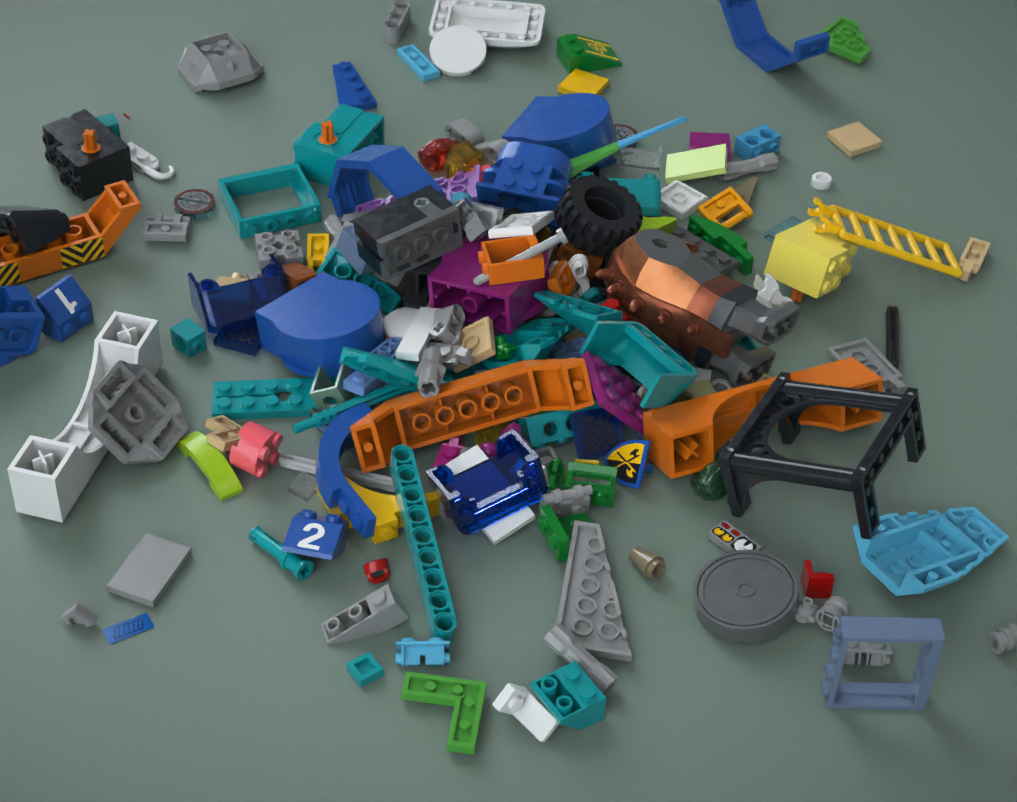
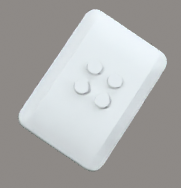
[429,0,545,49]

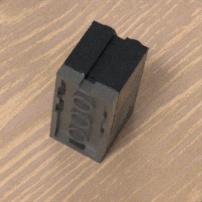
[353,185,464,281]

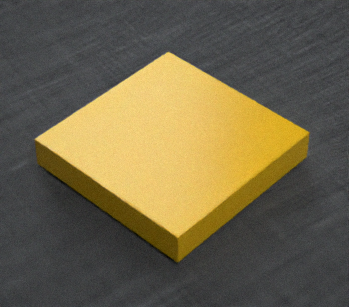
[558,68,609,95]

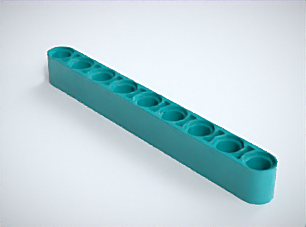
[390,444,457,644]

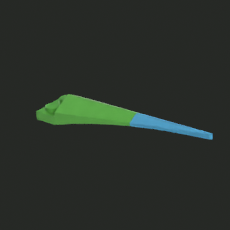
[570,116,687,180]

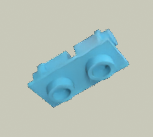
[396,637,450,667]

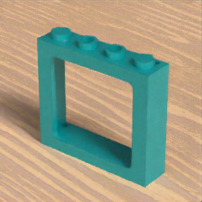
[218,163,322,239]

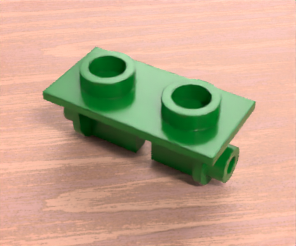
[536,458,568,503]

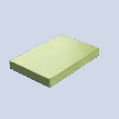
[665,144,728,184]

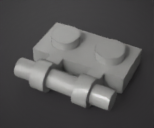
[142,213,191,242]
[538,484,593,518]

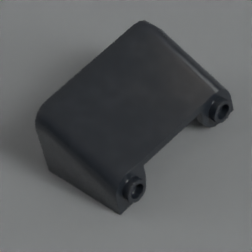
[0,206,71,255]

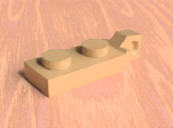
[959,237,991,282]

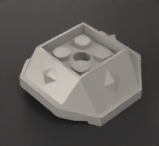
[177,31,264,92]
[88,360,188,464]

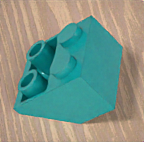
[529,661,606,730]

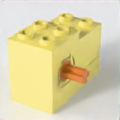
[764,217,858,303]

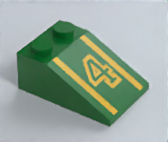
[556,34,622,74]

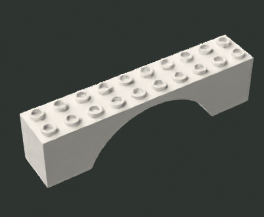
[7,311,163,523]

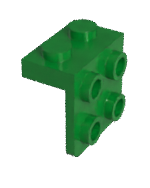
[537,504,592,562]

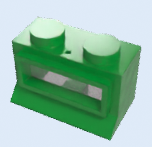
[565,461,618,508]

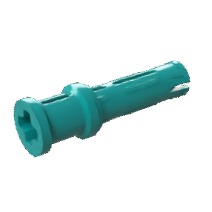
[248,526,314,581]

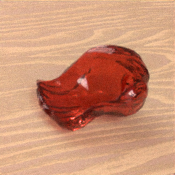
[417,138,467,172]

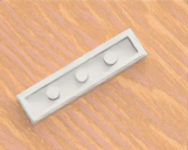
[396,307,440,361]

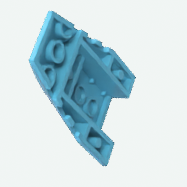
[853,507,1009,596]

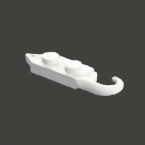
[126,142,175,180]

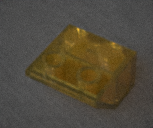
[445,141,482,179]

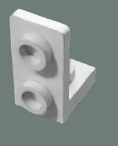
[492,683,559,742]

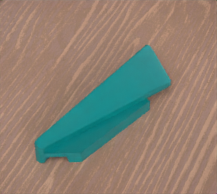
[339,346,454,393]

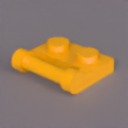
[697,186,754,229]

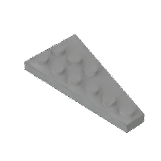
[556,520,632,662]

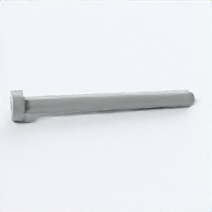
[473,228,569,286]

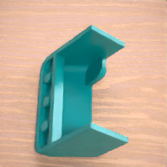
[575,171,661,216]
[579,321,699,408]

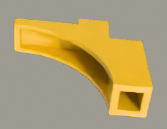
[317,472,440,544]

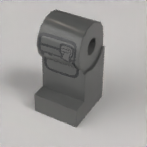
[455,198,491,243]

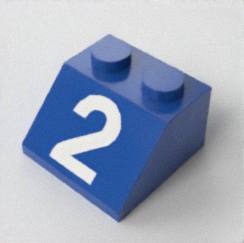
[282,509,349,560]

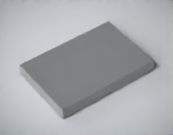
[107,533,192,607]

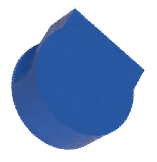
[502,93,618,171]
[255,272,386,378]

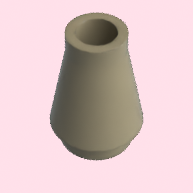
[629,547,666,580]

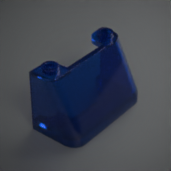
[426,429,548,535]

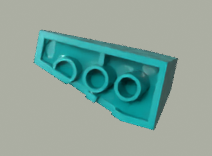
[316,246,402,315]
[533,290,623,336]

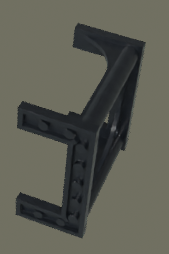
[719,372,926,540]

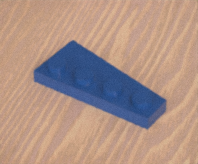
[332,61,377,111]

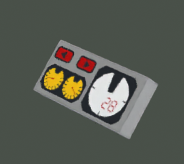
[707,520,762,553]

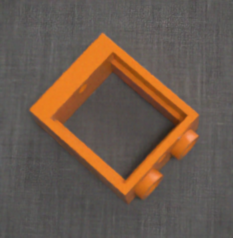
[478,234,545,286]

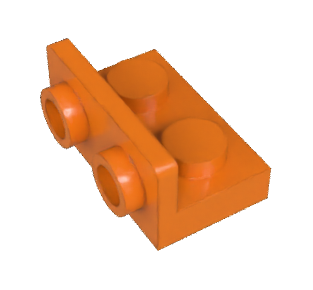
[546,259,577,307]

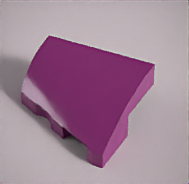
[688,132,731,162]

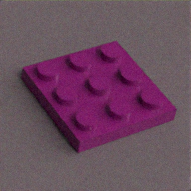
[581,351,645,436]

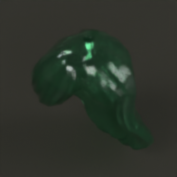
[690,453,727,501]

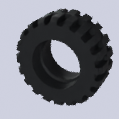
[555,175,643,258]

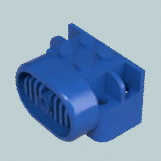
[476,141,573,230]
[0,286,45,367]

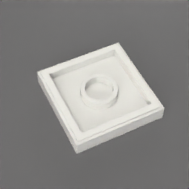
[661,180,708,220]

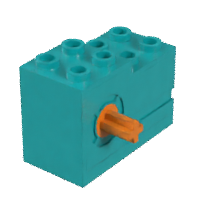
[293,103,385,187]

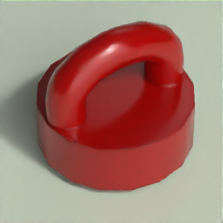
[363,557,390,584]

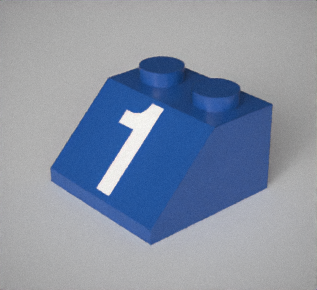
[36,274,94,343]

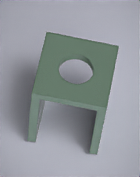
[310,364,355,411]

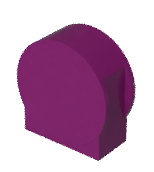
[427,234,549,335]

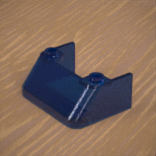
[187,254,290,334]

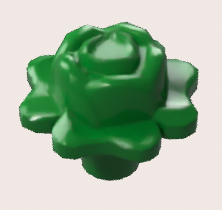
[495,335,517,360]

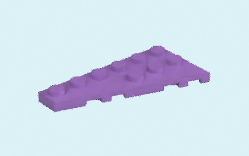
[354,164,482,213]

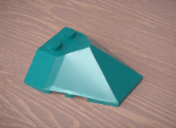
[481,317,574,369]

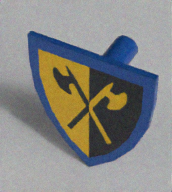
[602,440,653,489]

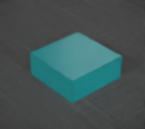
[346,652,384,688]

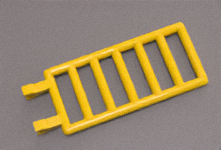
[807,197,963,278]

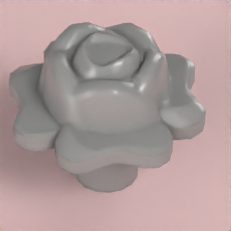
[795,597,819,623]

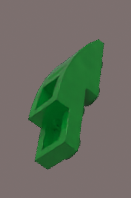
[687,215,754,276]

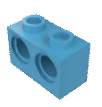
[734,124,781,160]

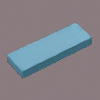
[397,44,440,82]

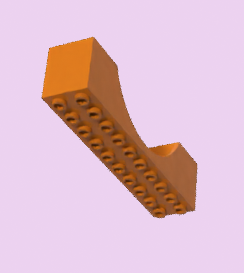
[643,357,883,479]

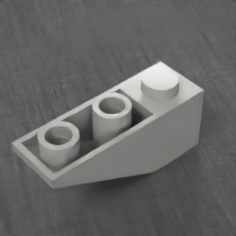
[321,584,409,645]

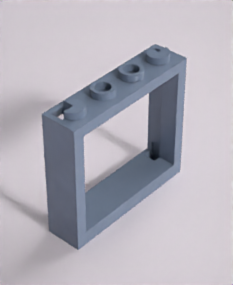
[820,616,945,710]

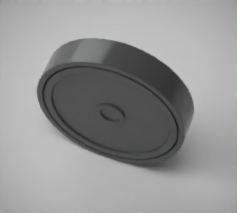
[693,550,799,643]

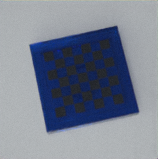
[213,312,262,356]
[569,408,624,460]

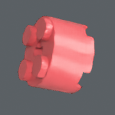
[229,421,283,479]

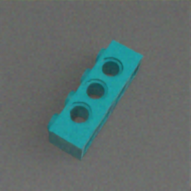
[518,398,619,449]

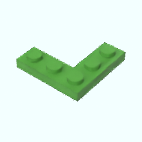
[401,671,487,755]

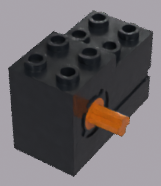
[42,109,134,201]

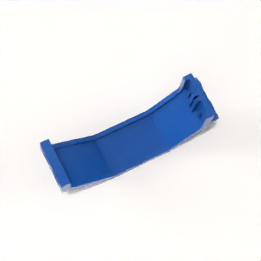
[719,0,831,72]
[327,145,445,218]

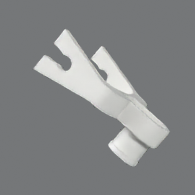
[549,254,590,297]

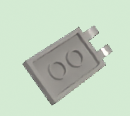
[827,338,906,394]

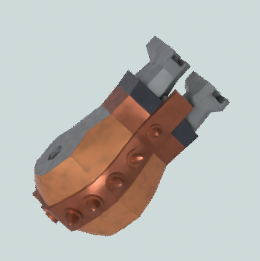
[595,228,801,388]

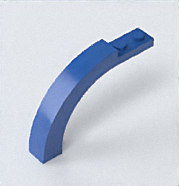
[315,402,377,539]

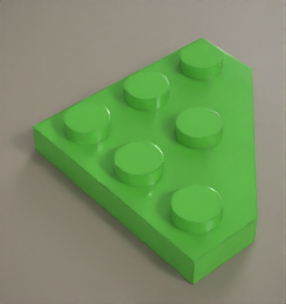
[819,16,871,64]

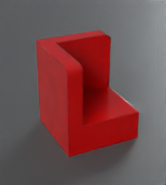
[800,560,835,599]

